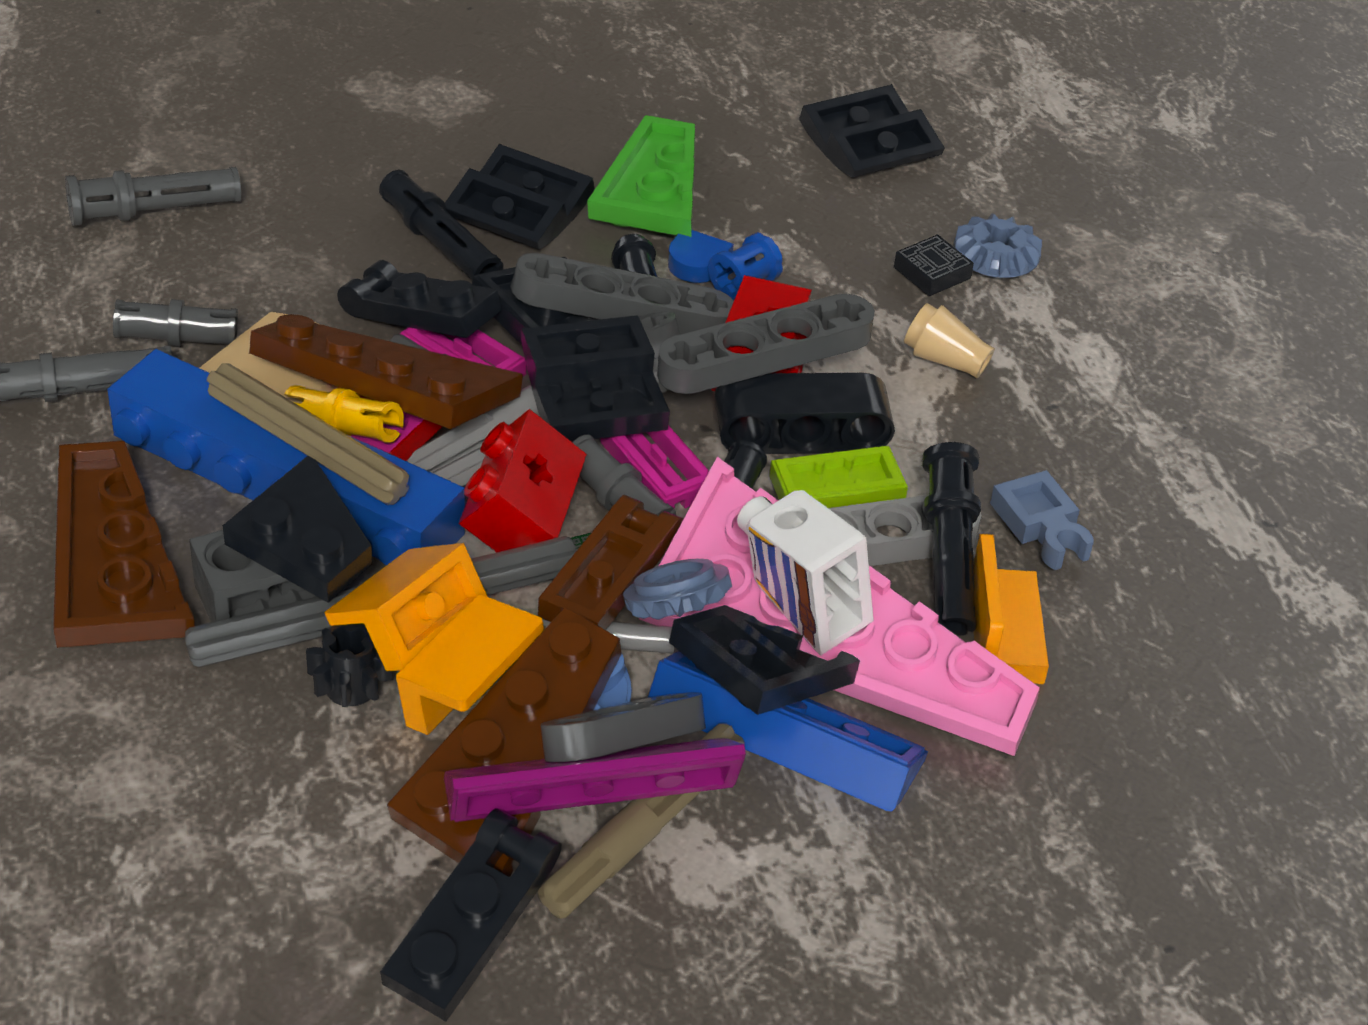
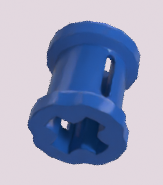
[708,232,783,300]

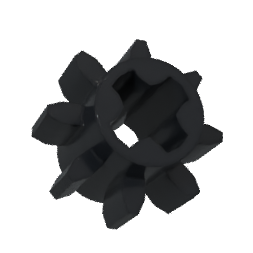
[306,623,393,707]

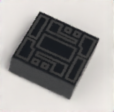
[894,234,974,296]

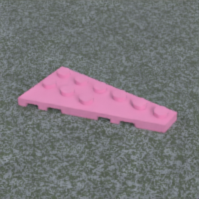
[639,457,1040,756]

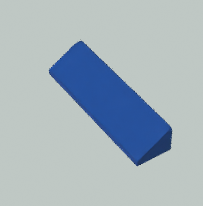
[648,651,928,811]

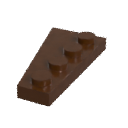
[249,314,523,429]
[387,606,622,877]

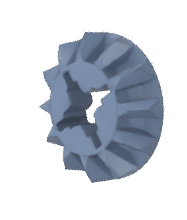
[954,213,1042,278]
[623,559,732,620]

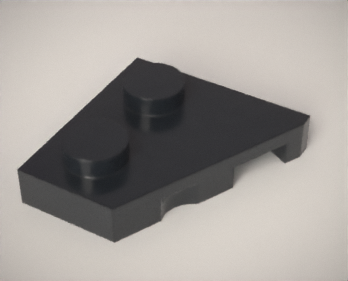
[222,456,372,603]
[669,605,860,715]

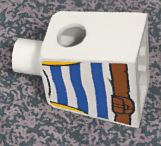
[737,490,874,655]

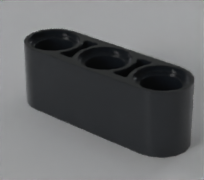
[714,372,895,454]

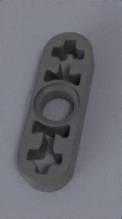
[540,692,706,762]

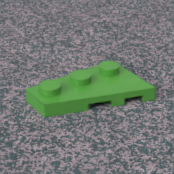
[587,115,695,237]

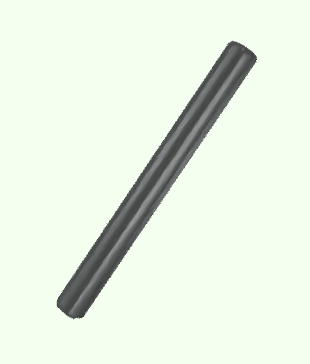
[185,536,576,667]

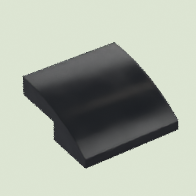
[799,84,945,178]
[445,144,595,250]
[521,315,670,442]

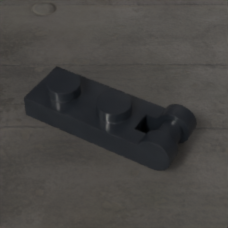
[337,260,502,338]
[380,808,562,1022]

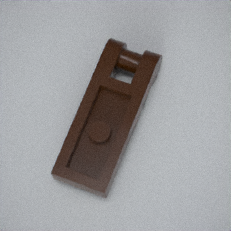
[538,495,683,630]

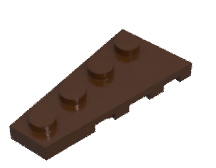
[53,441,195,648]

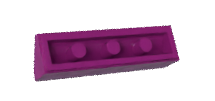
[444,738,746,822]

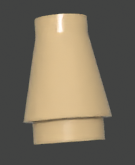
[904,303,995,378]

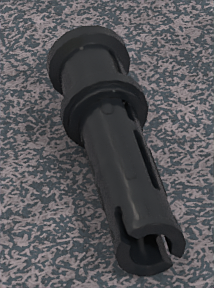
[922,442,981,636]

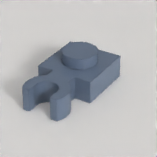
[990,470,1094,570]

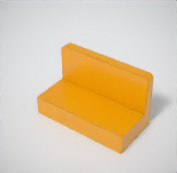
[973,534,1049,684]
[324,543,488,671]
[395,594,544,735]

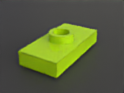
[769,446,908,508]

